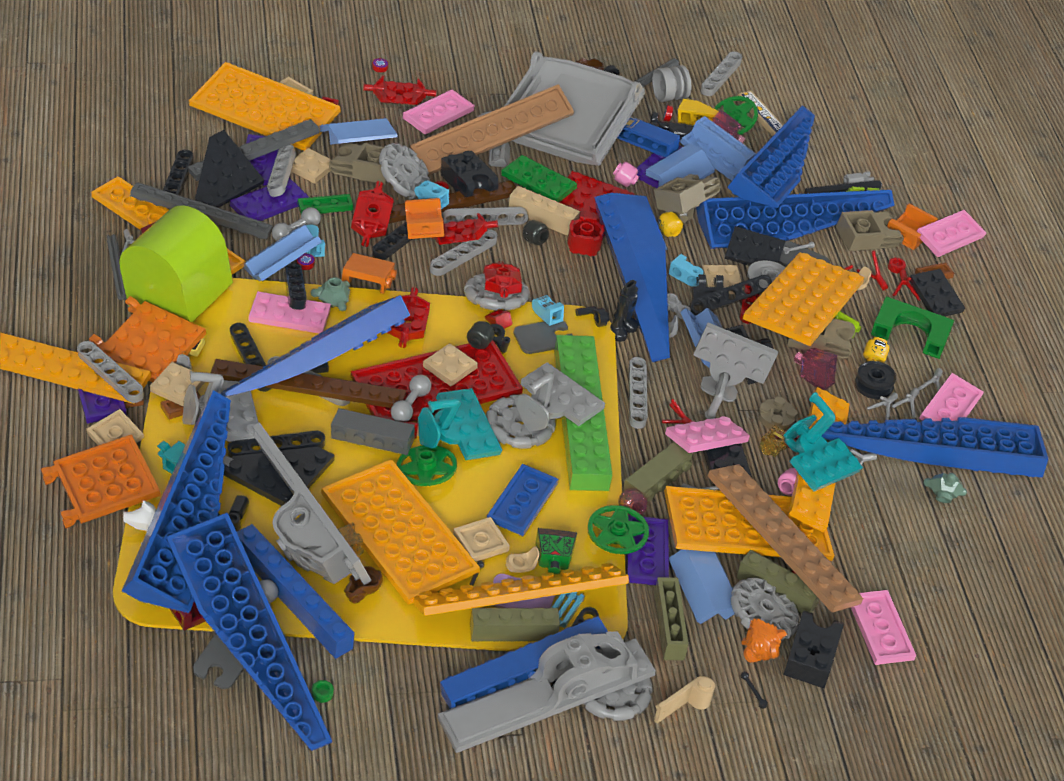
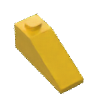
[678,99,726,130]

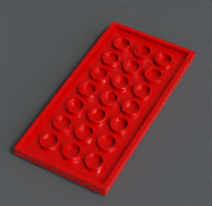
[350,340,523,422]

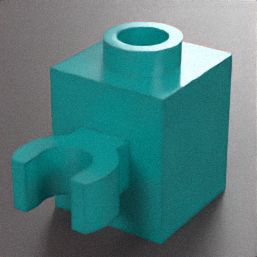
[157,441,185,474]

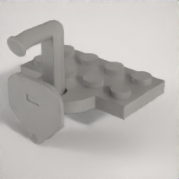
[693,322,778,419]
[517,362,605,432]
[182,371,258,442]

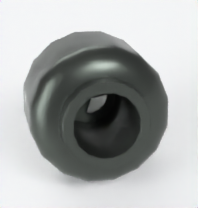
[523,220,549,245]
[467,321,495,349]

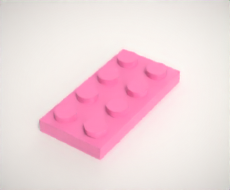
[403,89,475,135]
[917,210,986,257]
[249,291,331,333]
[919,373,984,421]
[665,416,750,453]
[851,590,916,665]

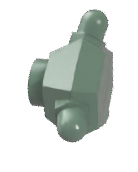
[311,277,350,311]
[923,473,967,503]

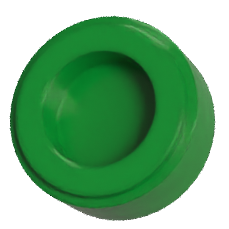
[311,680,334,703]

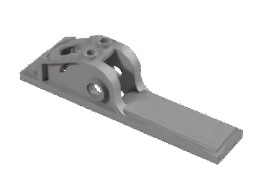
[252,422,371,585]
[438,631,656,753]

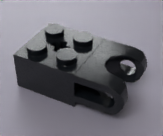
[441,151,498,197]
[783,610,844,689]

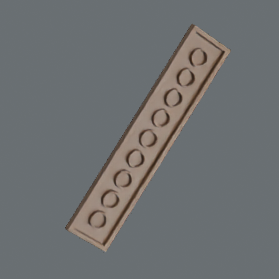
[410,84,574,175]
[707,464,864,613]

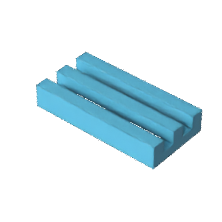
[551,592,584,628]

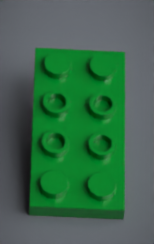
[501,155,577,202]

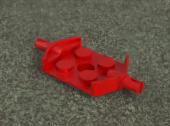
[363,76,436,105]
[351,181,394,247]
[432,213,498,245]
[483,261,522,298]
[387,287,430,348]

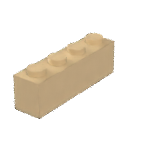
[508,186,580,236]

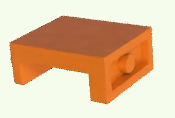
[405,198,444,239]
[887,203,938,250]
[342,253,397,294]

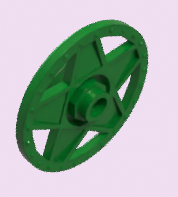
[714,96,758,137]
[397,445,457,486]
[588,505,649,554]

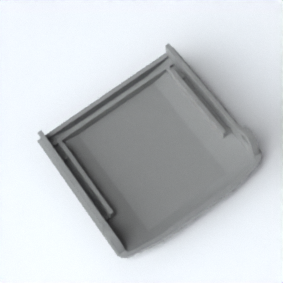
[504,51,645,166]

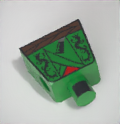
[536,528,577,574]

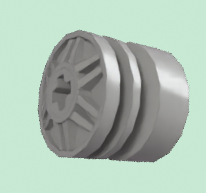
[652,65,691,102]

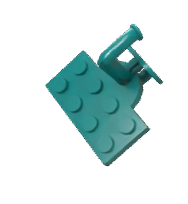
[418,388,502,460]
[784,392,863,492]

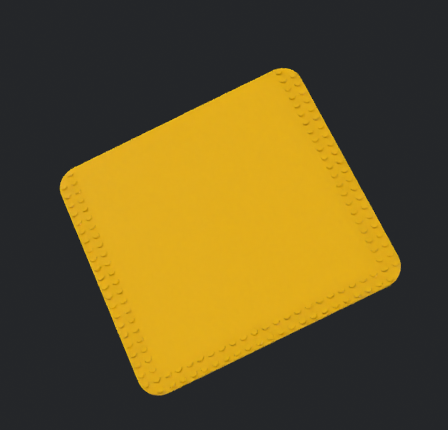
[113,278,628,651]

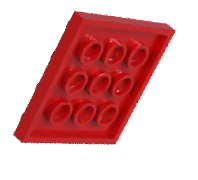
[559,171,635,236]

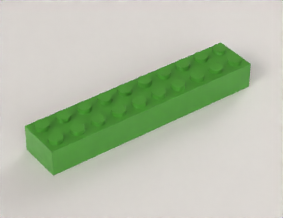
[554,335,612,491]

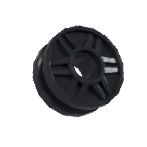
[855,361,896,400]

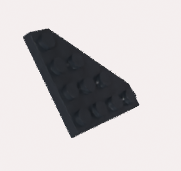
[195,130,264,208]
[224,446,335,506]

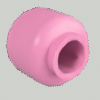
[613,162,639,187]
[777,468,797,496]

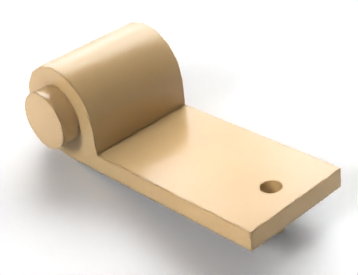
[654,676,715,723]

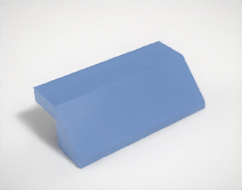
[680,116,756,181]
[319,118,397,145]
[646,143,715,187]
[243,225,322,281]
[680,308,723,368]
[669,549,734,624]

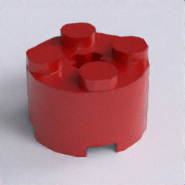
[567,216,605,257]

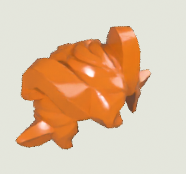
[741,618,787,663]

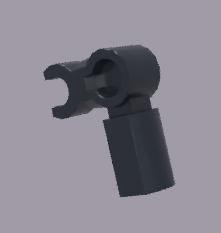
[218,495,249,532]

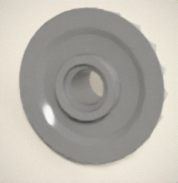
[747,260,786,288]

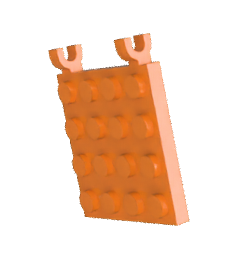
[89,296,207,383]
[41,434,161,528]

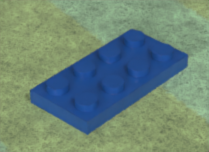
[487,464,558,536]

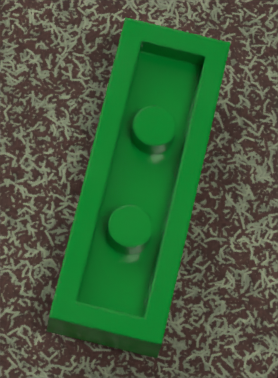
[297,194,353,214]

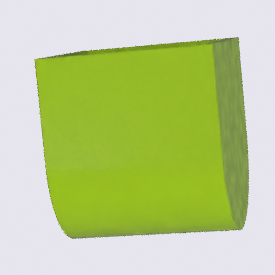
[119,205,233,322]

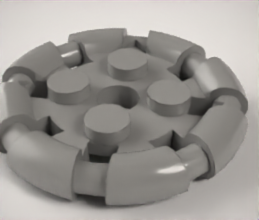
[379,143,430,199]
[464,273,530,311]
[486,395,556,449]
[731,578,799,641]
[584,658,653,721]

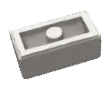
[489,142,510,168]

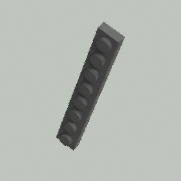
[188,119,320,181]
[130,182,273,240]

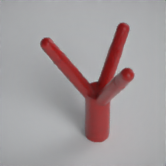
[856,251,888,290]
[893,270,921,301]
[662,399,694,424]

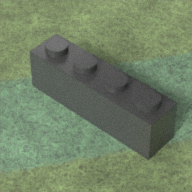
[331,408,415,455]

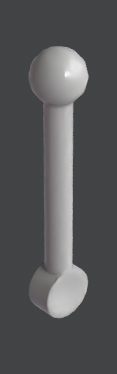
[782,242,815,254]

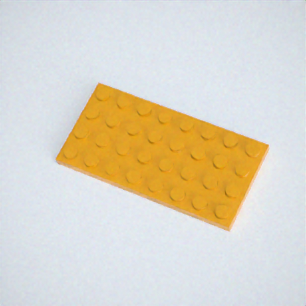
[189,62,341,151]
[743,252,864,346]
[321,459,480,605]
[664,486,834,561]

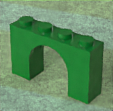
[871,296,954,359]

